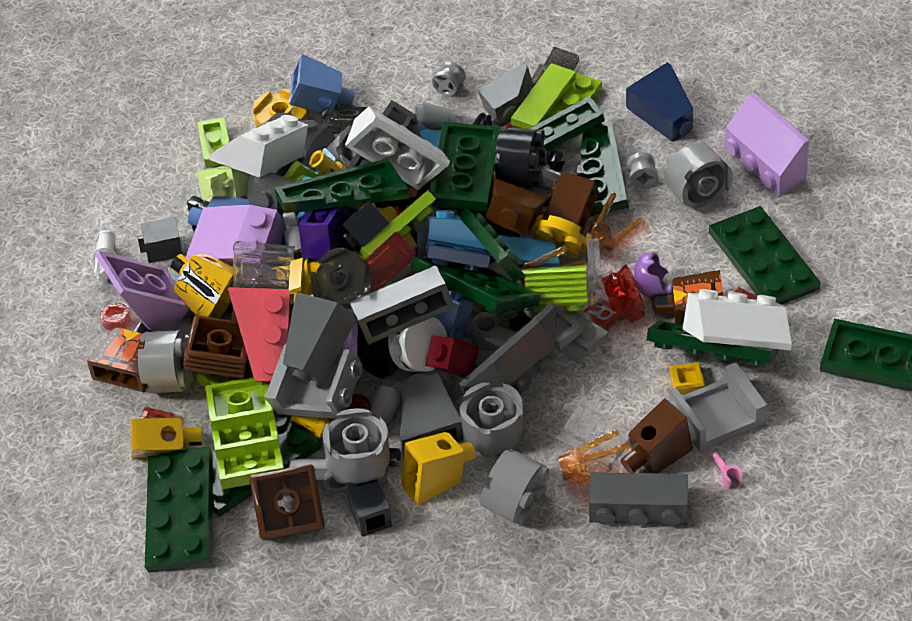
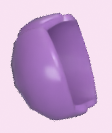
[634,252,672,298]

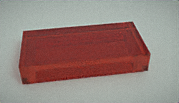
[352,231,417,293]

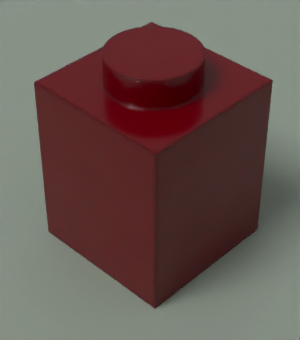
[425,335,479,376]

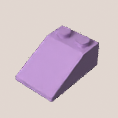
[186,205,286,278]
[95,251,190,332]

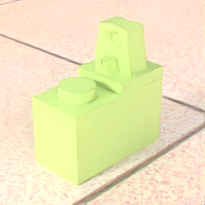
[197,166,249,200]

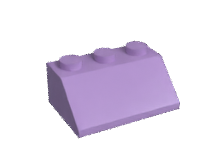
[724,93,809,196]

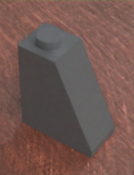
[283,292,357,384]
[400,369,463,457]

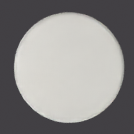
[388,317,447,372]

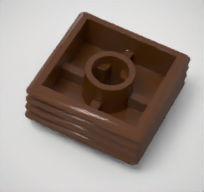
[183,316,249,379]
[250,464,325,540]

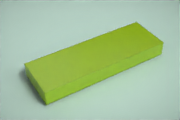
[511,63,576,129]

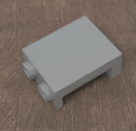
[265,344,362,418]
[669,362,767,452]

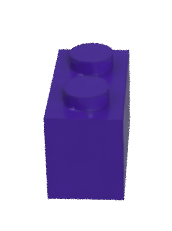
[298,206,346,261]

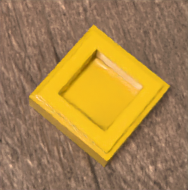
[669,362,706,395]

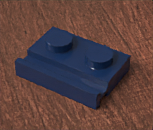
[425,239,490,271]

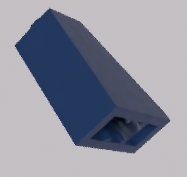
[626,62,693,142]

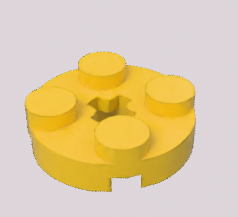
[253,89,309,127]
[532,215,592,258]

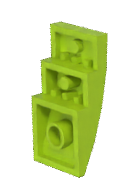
[205,377,284,489]

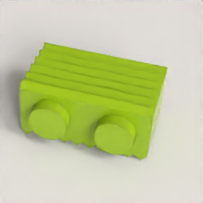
[524,265,589,313]

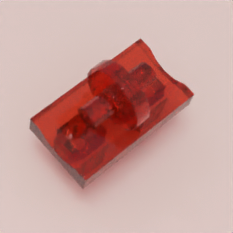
[601,264,646,323]

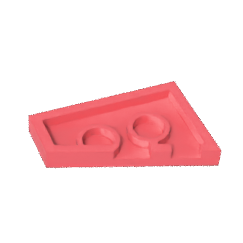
[228,287,290,383]

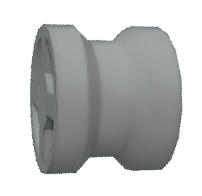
[432,61,466,96]
[626,152,658,189]

